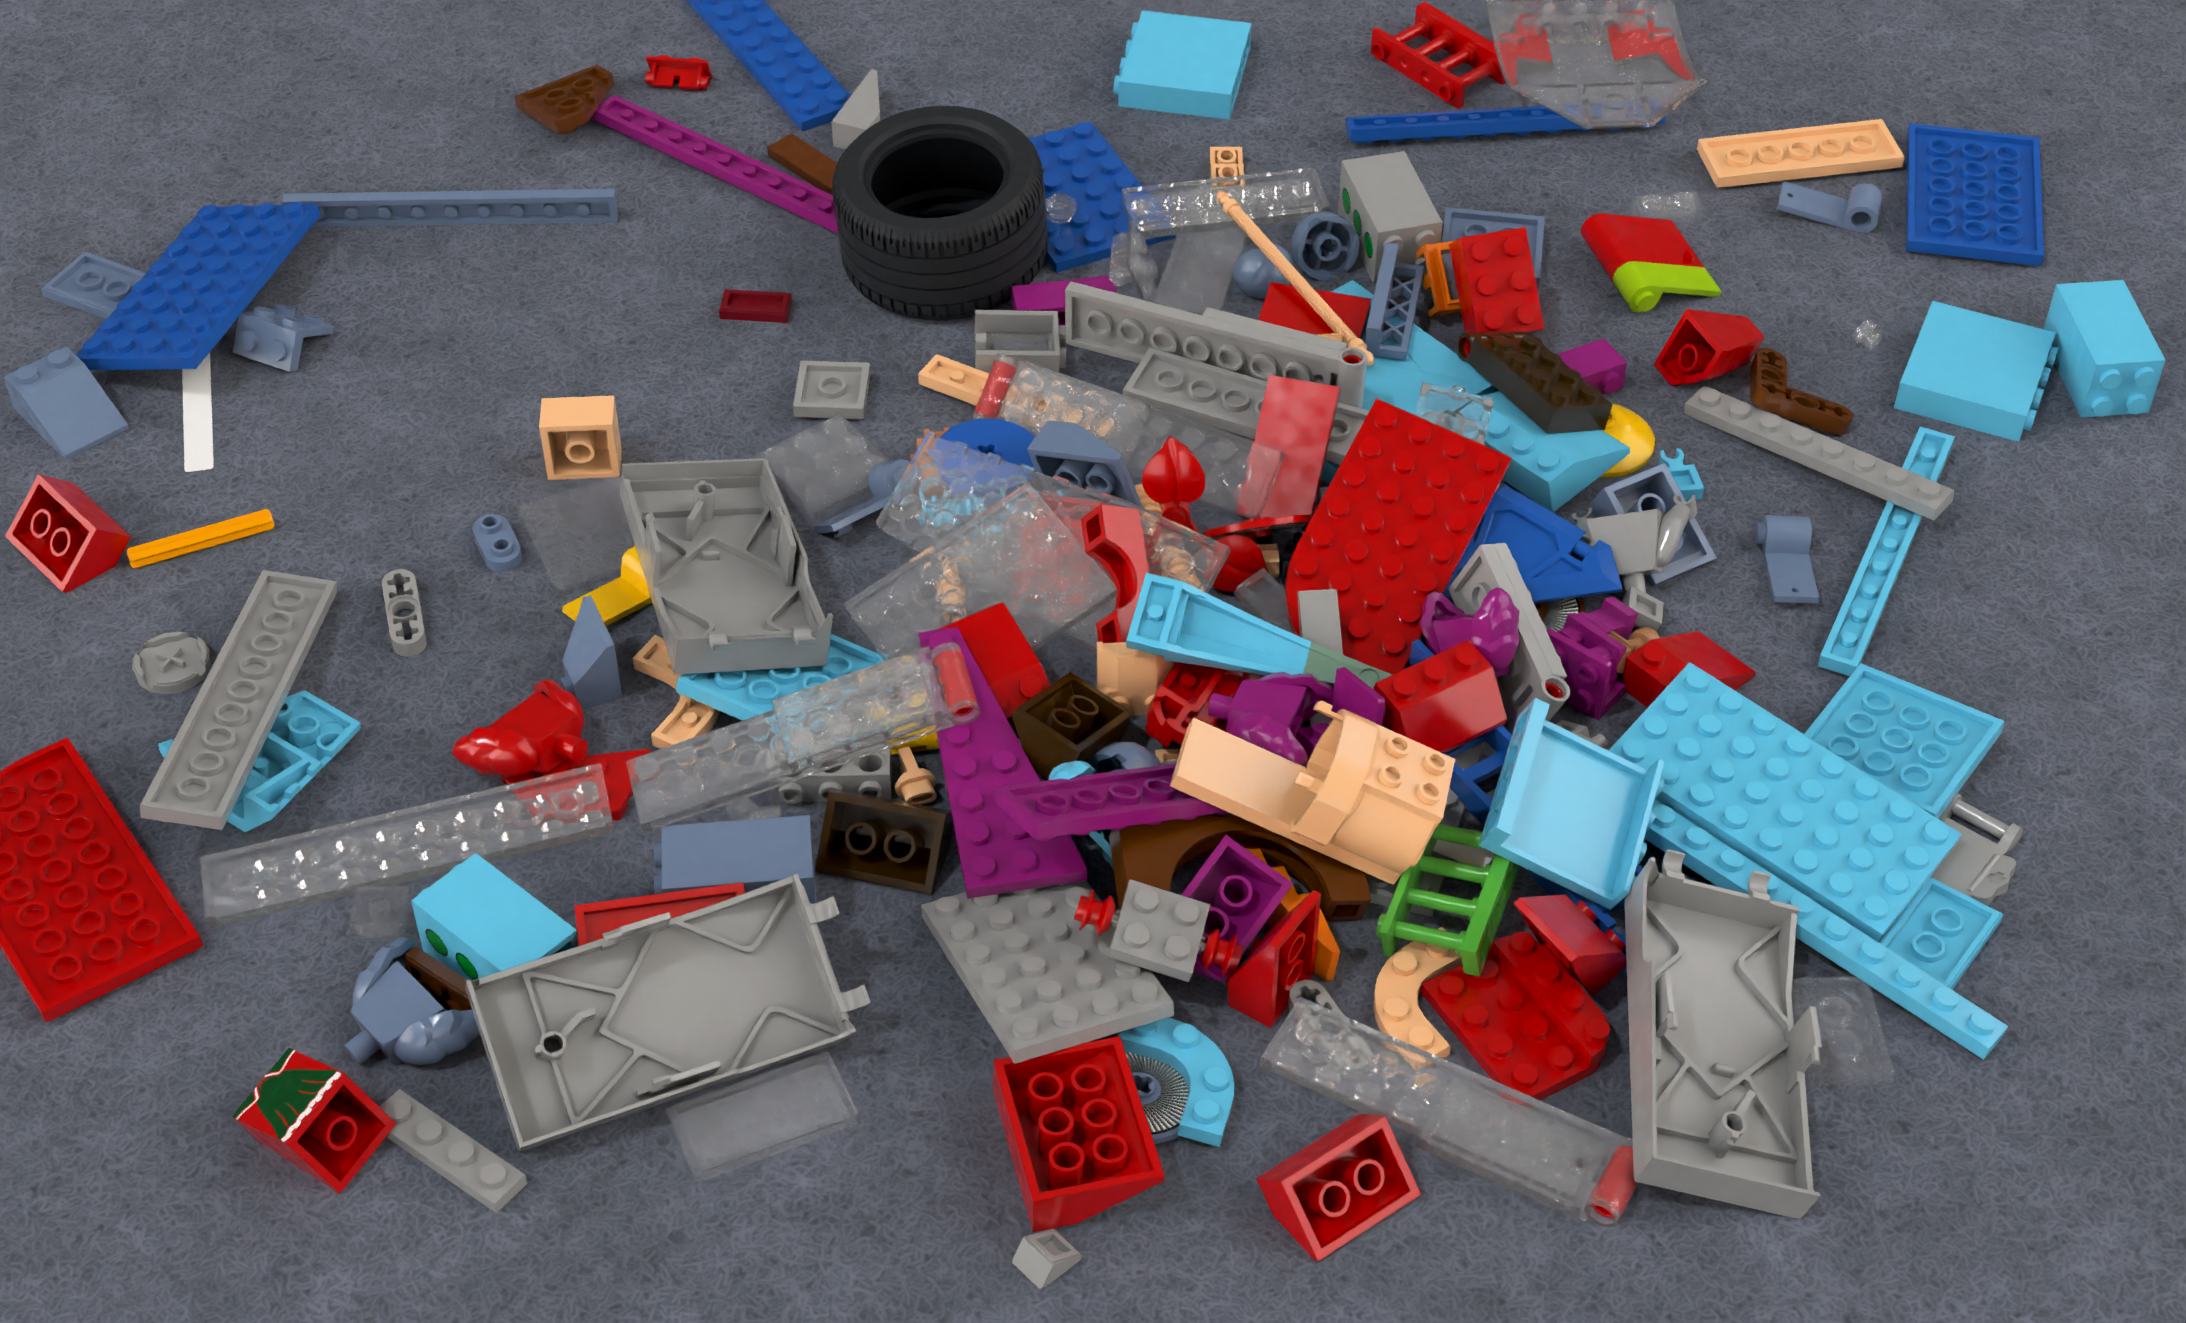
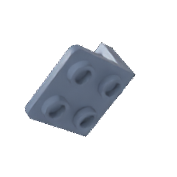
[232,304,334,372]

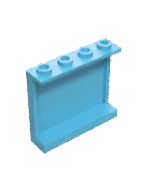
[1479,697,1665,910]

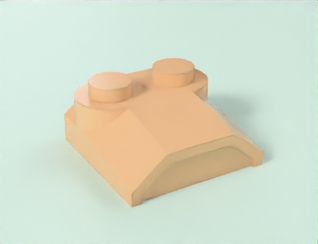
[1096,642,1175,716]

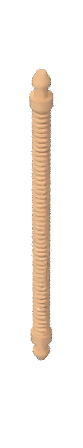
[1216,191,1374,366]

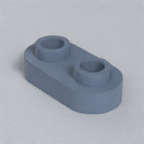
[472,514,522,572]

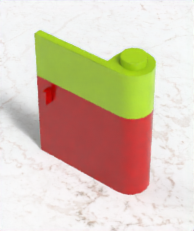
[1581,213,1722,312]

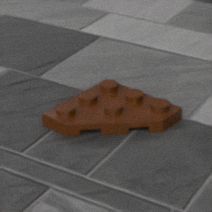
[514,65,614,134]

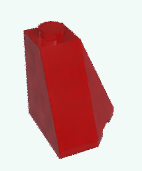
[1653,309,1765,386]

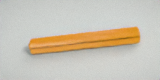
[127,509,274,569]

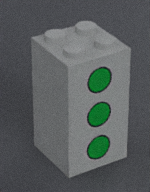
[1338,151,1443,285]

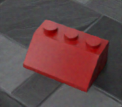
[5,474,131,593]
[1373,639,1507,754]
[1256,1114,1421,1261]

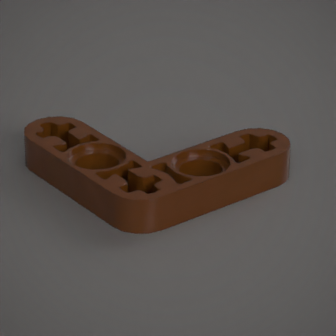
[1750,348,1854,435]

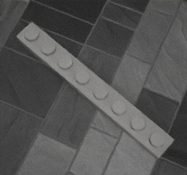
[1684,386,1954,520]

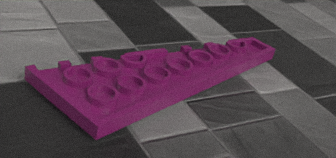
[918,627,1087,899]

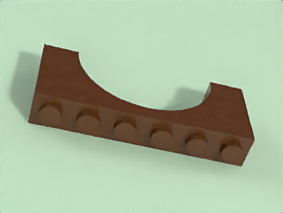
[1109,814,1371,921]

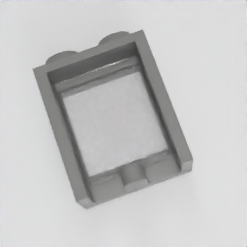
[974,310,1066,381]

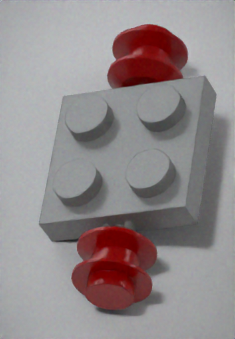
[1074,879,1243,982]

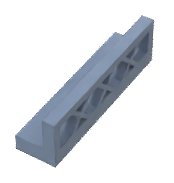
[1365,242,1424,360]

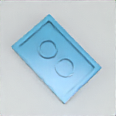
[1879,877,2003,990]

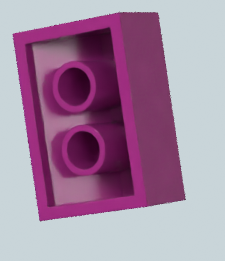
[1181,835,1293,983]

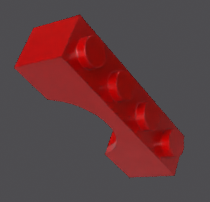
[1081,504,1149,643]

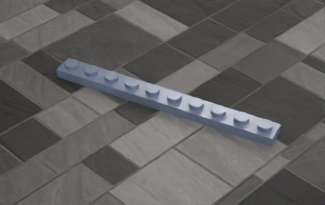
[282,189,618,227]

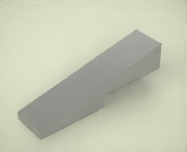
[1297,589,1343,727]

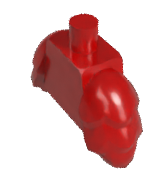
[452,679,588,778]

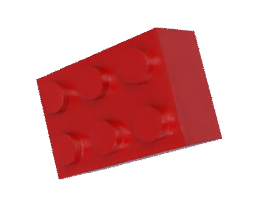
[1449,227,1544,335]

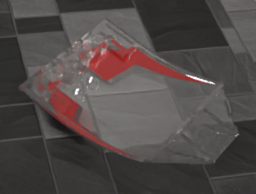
[1486,0,1707,129]

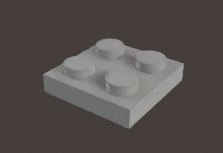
[793,361,871,419]

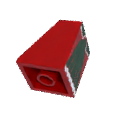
[231,1048,396,1194]

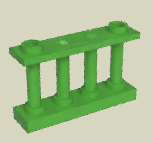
[1376,821,1520,977]

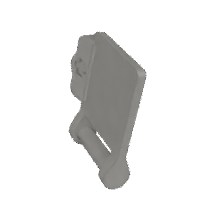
[1931,793,2023,906]

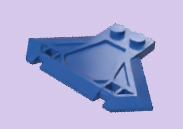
[1443,484,1622,606]

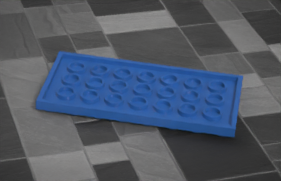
[76,202,321,370]

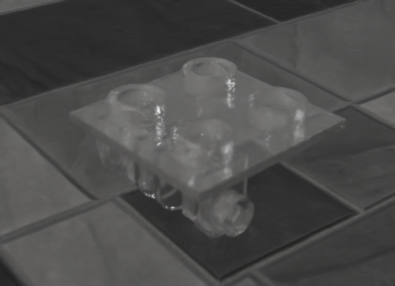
[1109,222,1158,302]

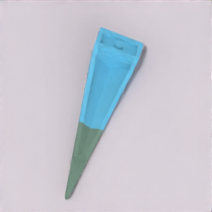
[1126,573,1393,689]

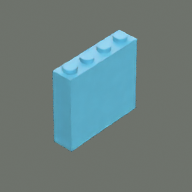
[1113,10,1252,120]
[1894,301,2058,442]

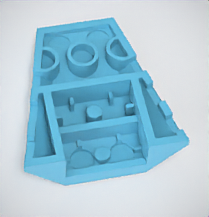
[158,690,361,832]

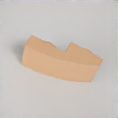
[1210,147,1244,193]

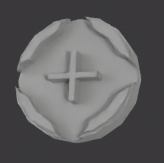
[132,632,211,694]

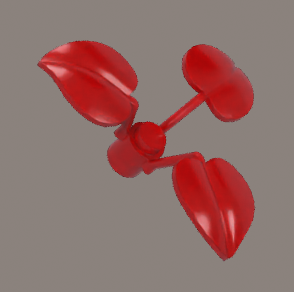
[1095,436,1269,592]

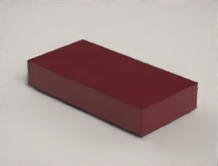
[719,289,792,323]

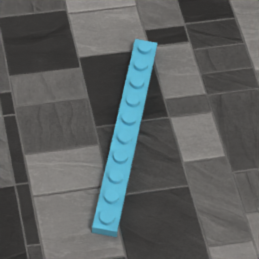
[1818,427,1955,676]
[1644,799,2009,1060]

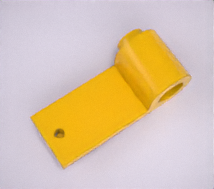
[562,546,652,626]

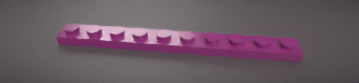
[593,94,838,234]

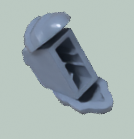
[344,937,480,1065]

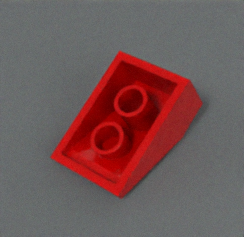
[937,602,1050,724]
[1622,631,1756,708]
[1225,890,1321,1028]
[1514,895,1627,997]

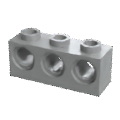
[770,740,892,804]

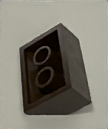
[1012,672,1134,781]
[815,790,954,894]

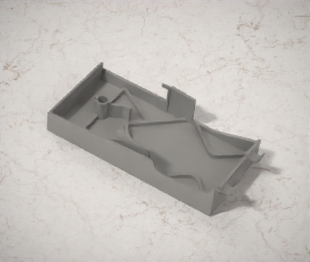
[465,873,871,1152]

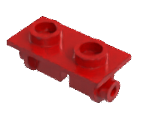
[645,55,713,92]

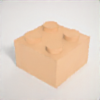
[539,396,622,480]

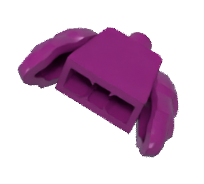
[1419,587,1520,677]
[1208,672,1334,767]

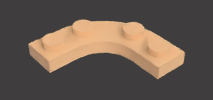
[633,635,720,760]
[1374,927,1462,1073]

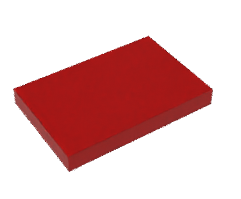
[1258,282,1372,348]

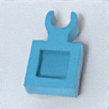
[1658,448,1704,501]

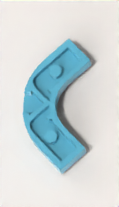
[1118,1017,1234,1147]

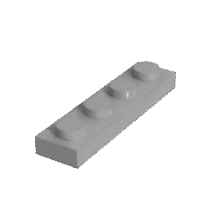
[380,1089,527,1213]

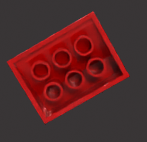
[993,1036,1165,1233]

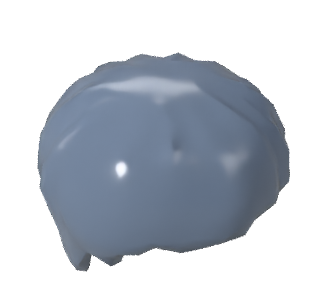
[1233,243,1293,300]

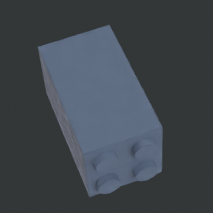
[654,815,818,925]

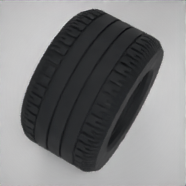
[832,106,1048,321]

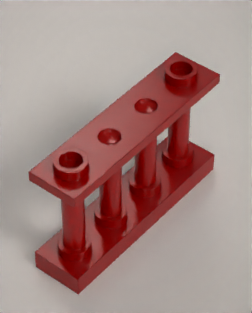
[1370,2,1514,109]

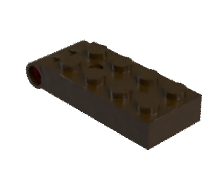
[1456,331,1613,433]

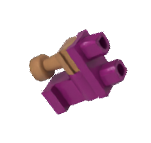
[1557,596,1660,682]

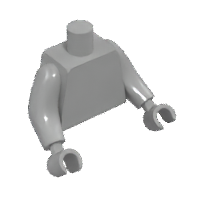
[1572,495,1698,595]

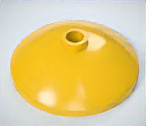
[1600,403,1655,477]

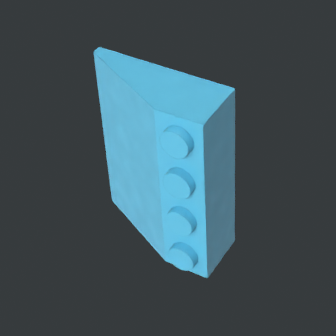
[1448,391,1630,513]

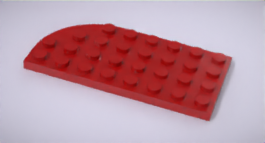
[1285,398,1512,674]
[0,737,203,1023]

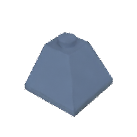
[559,595,622,710]

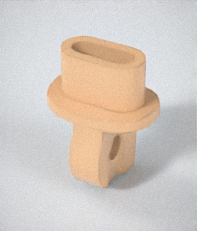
[895,746,937,805]

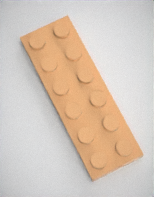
[1697,119,1904,188]

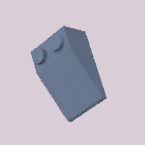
[3,346,129,460]
[1027,420,1144,515]
[1590,463,1717,586]

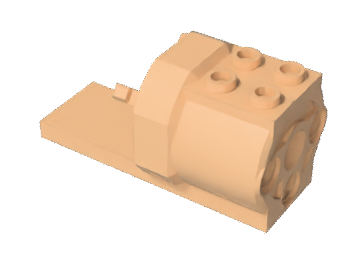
[1170,701,1455,885]

